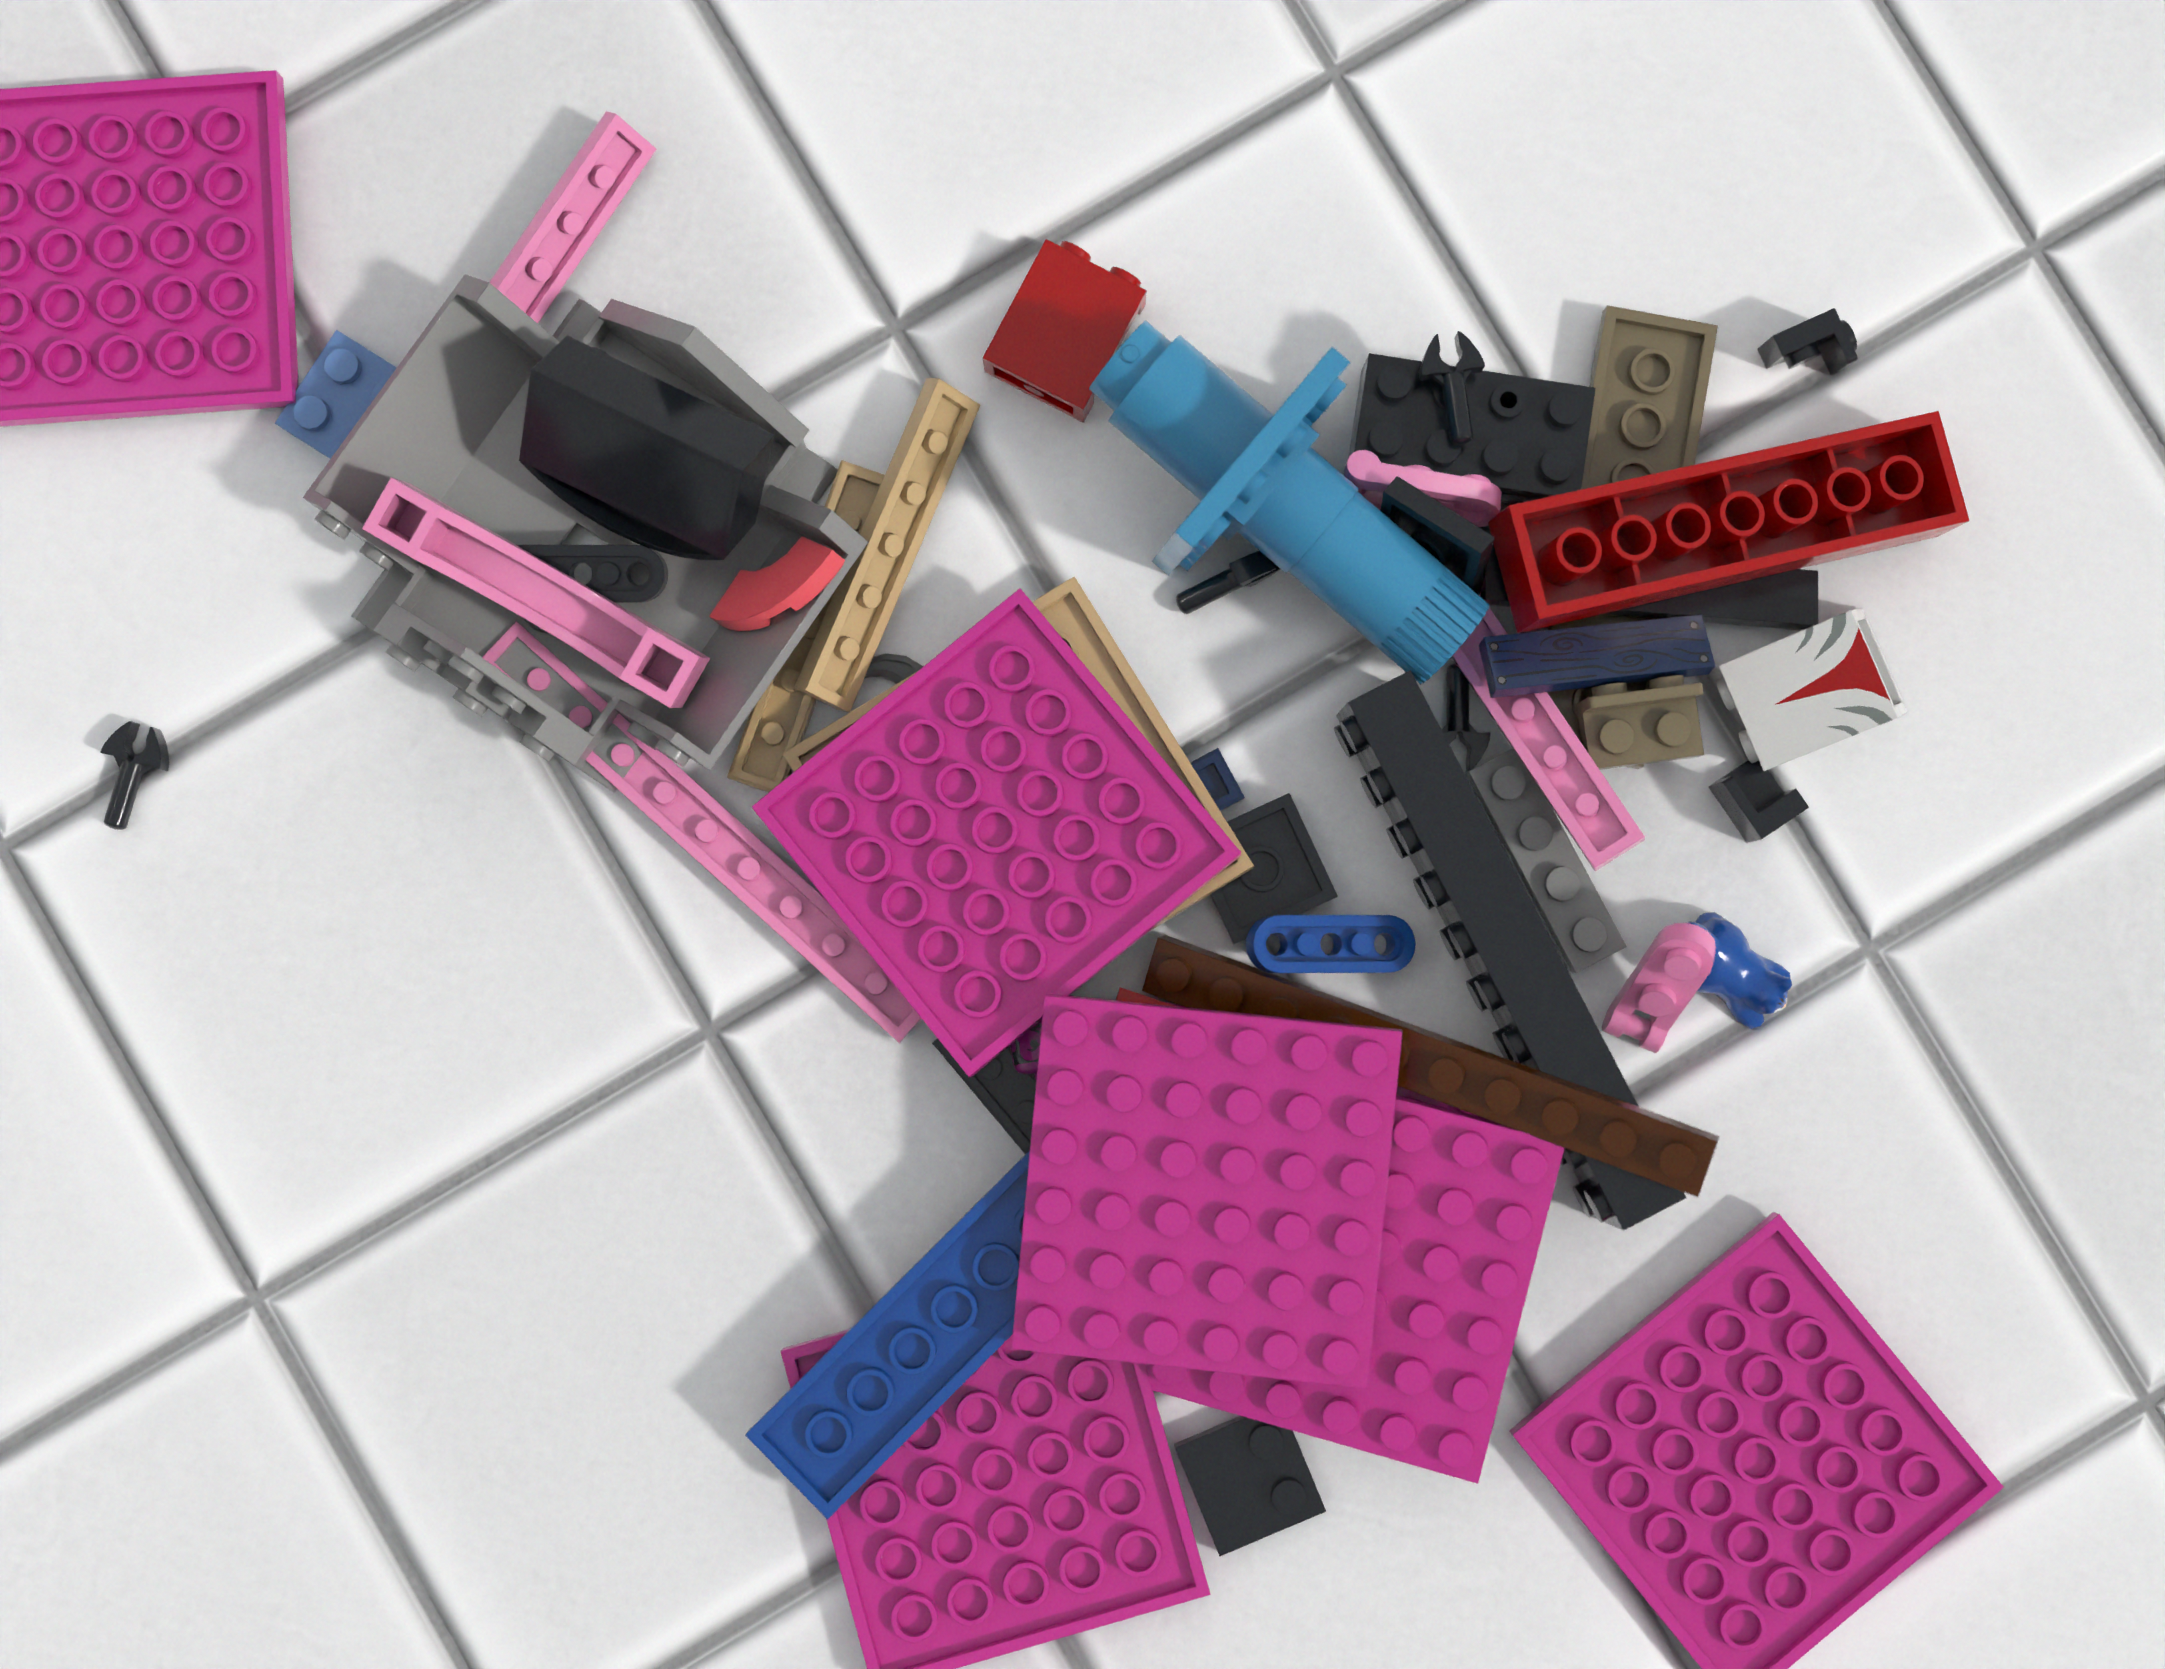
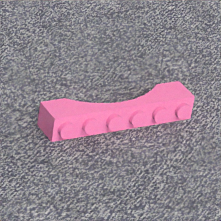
[362,477,710,708]

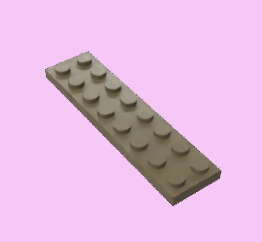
[1547,305,1718,769]

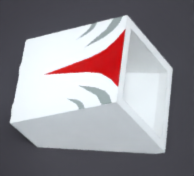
[1716,608,1907,771]

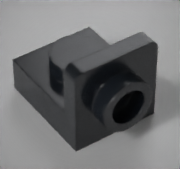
[1757,308,1858,376]

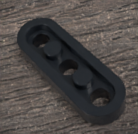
[517,545,668,603]

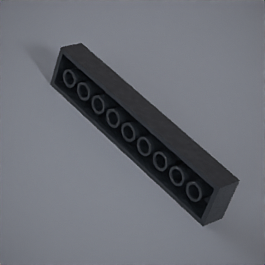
[1334,670,1687,1231]

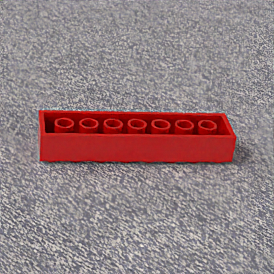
[1488,411,1970,633]

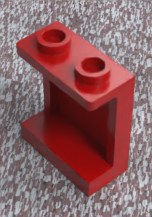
[983,239,1147,423]

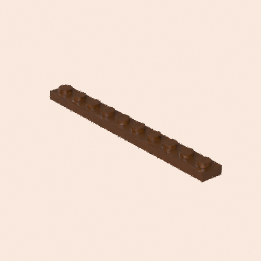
[1142,934,1720,1197]

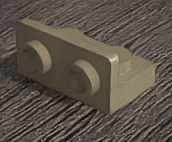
[1576,675,1704,770]

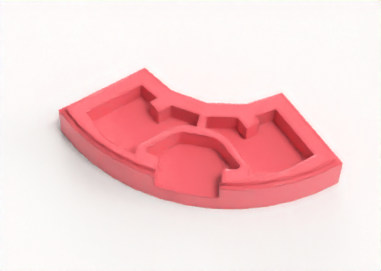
[709,536,846,631]

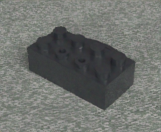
[519,335,775,560]
[1348,353,1596,535]

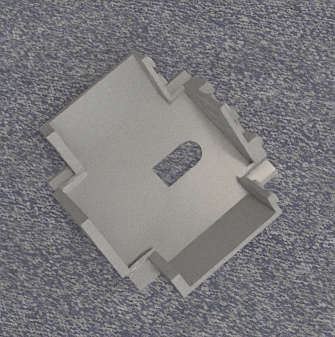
[303,274,868,793]

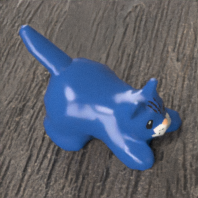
[1688,912,1792,1029]

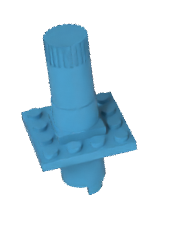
[1089,320,1490,685]

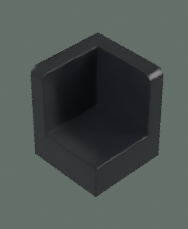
[1708,760,1809,843]

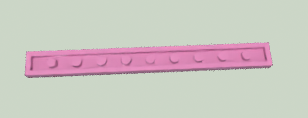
[482,621,922,1044]

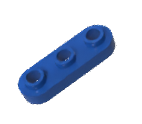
[1246,915,1416,973]

